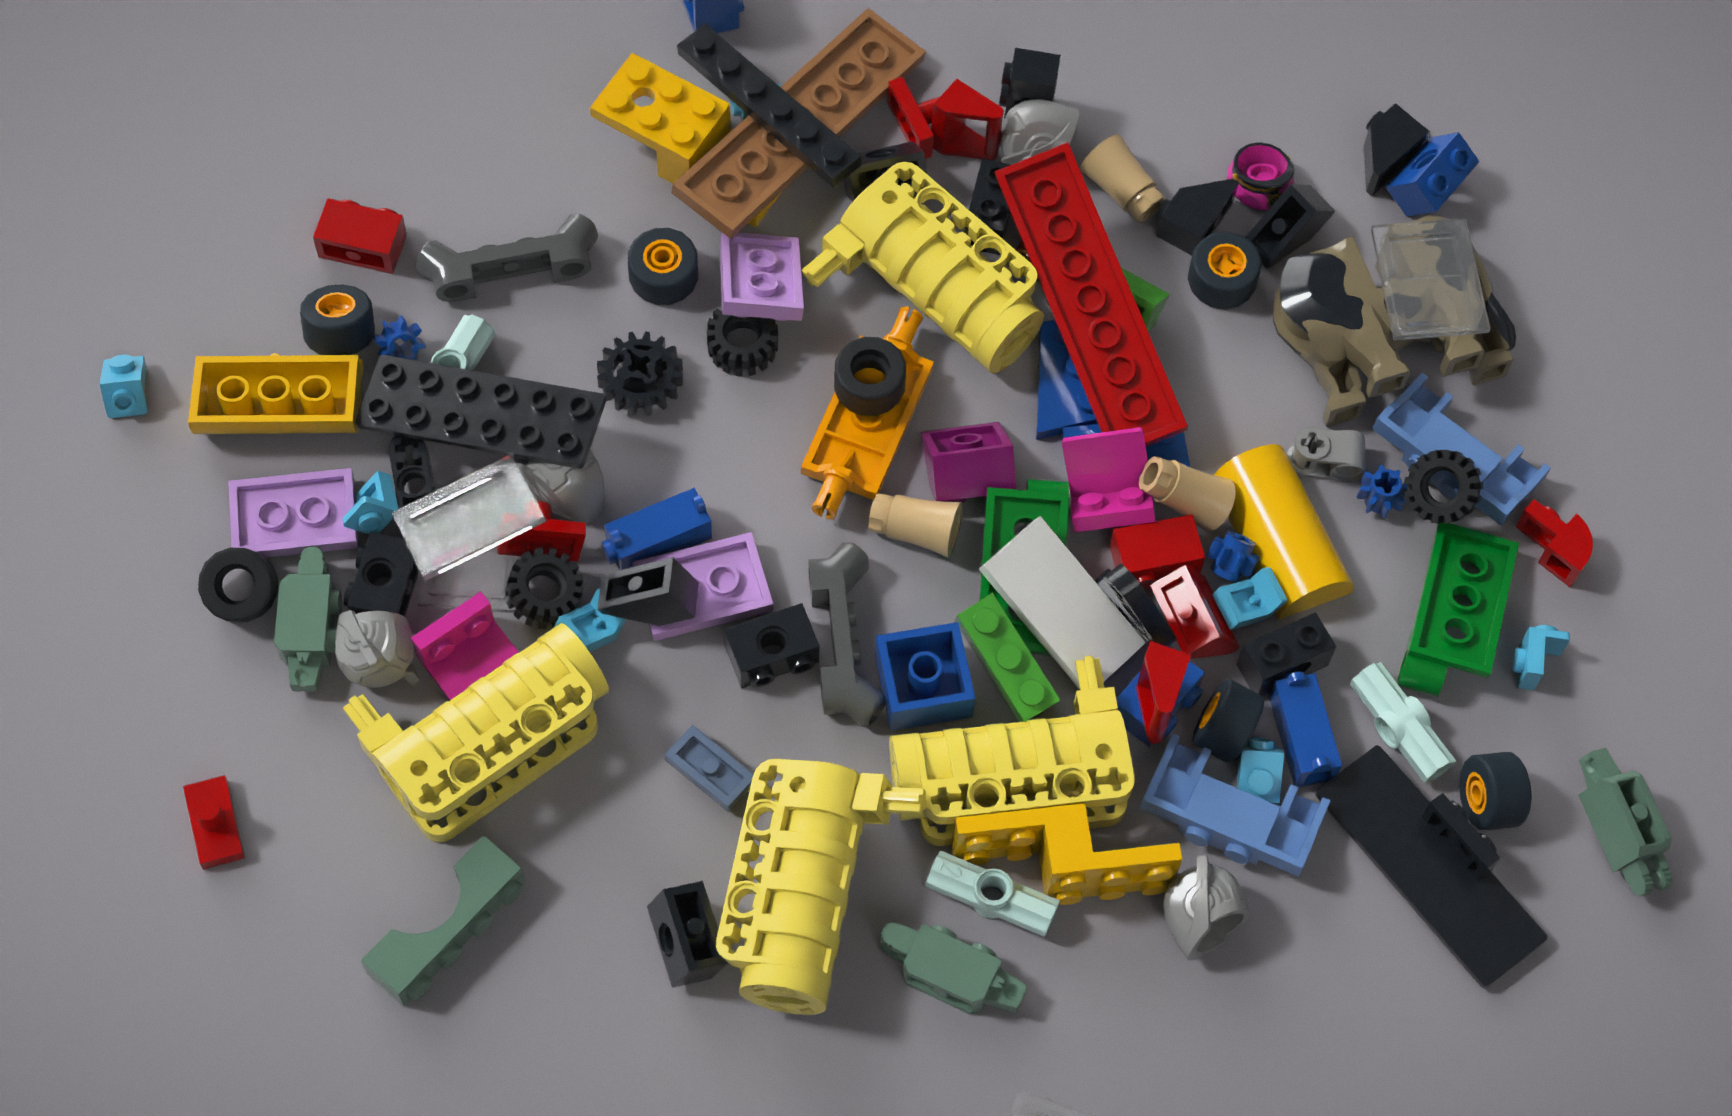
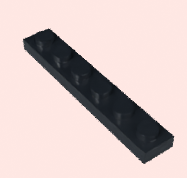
[677,24,862,188]

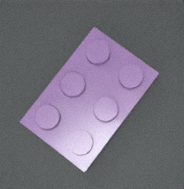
[719,232,804,321]
[228,468,358,558]
[632,532,774,641]

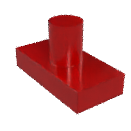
[887,77,940,159]
[497,501,586,562]
[183,775,245,870]

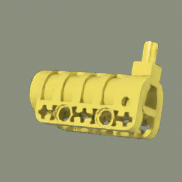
[801,162,1044,374]
[343,623,609,842]
[889,656,1134,846]
[716,759,927,1015]

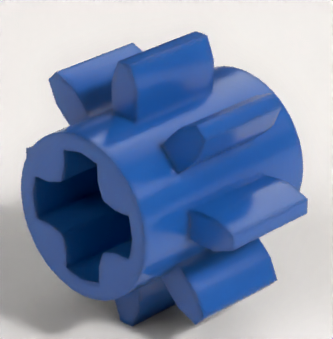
[373,315,426,361]
[1356,465,1407,518]
[1206,531,1259,582]

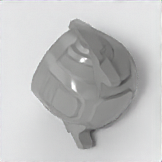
[1000,99,1079,165]
[517,449,605,523]
[335,610,420,688]
[1163,855,1249,960]

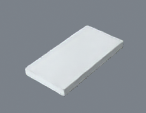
[979,516,1146,690]

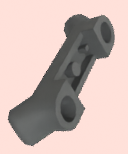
[416,214,598,302]
[808,543,885,726]

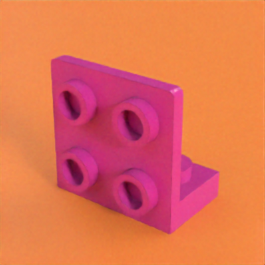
[1062,427,1155,533]
[411,591,519,701]

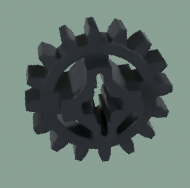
[597,331,683,416]

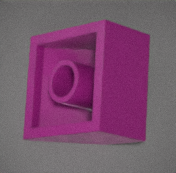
[921,422,1017,503]

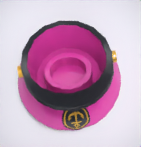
[1227,142,1295,210]

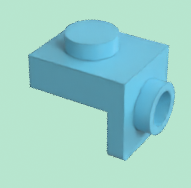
[100,355,148,418]
[342,471,399,535]
[1212,567,1287,630]
[554,589,627,652]
[1512,625,1570,690]
[1236,737,1284,803]

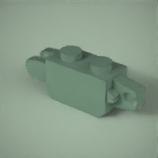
[274,545,342,692]
[1578,748,1673,897]
[879,921,1027,1015]

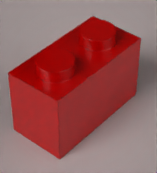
[313,198,407,274]
[1109,514,1205,590]

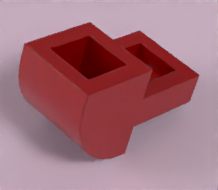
[1515,499,1593,588]

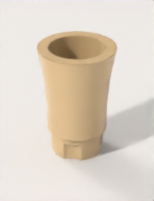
[1080,134,1165,223]
[1139,456,1236,531]
[868,493,963,558]

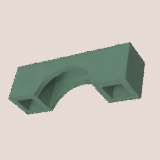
[361,835,525,1007]

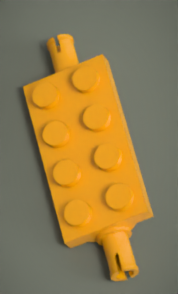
[801,307,934,520]

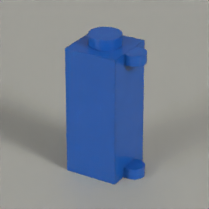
[601,487,712,570]
[1269,672,1342,788]

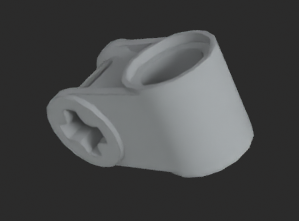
[1287,427,1366,482]

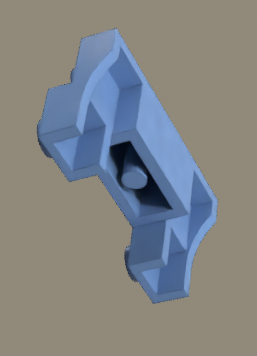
[1372,373,1551,526]
[1140,733,1331,877]

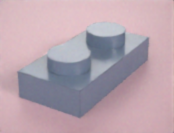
[664,724,754,812]

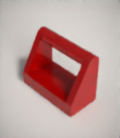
[931,78,1004,160]
[1150,565,1240,659]
[1136,641,1191,744]

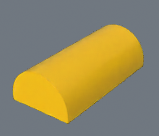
[188,355,362,434]
[1214,444,1354,620]

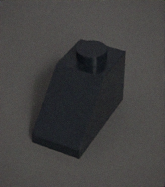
[1363,103,1430,196]
[1155,179,1239,256]
[1245,184,1336,268]
[597,557,699,626]

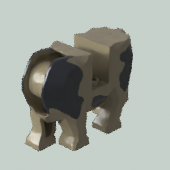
[1273,215,1516,427]

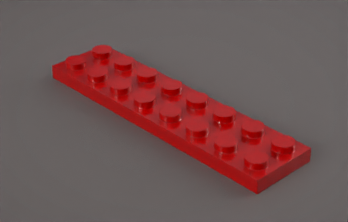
[995,142,1188,447]

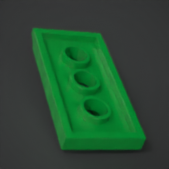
[979,479,1069,656]
[1397,523,1519,697]

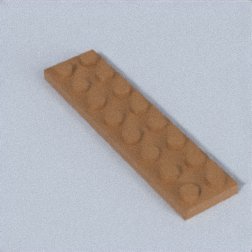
[671,8,926,239]

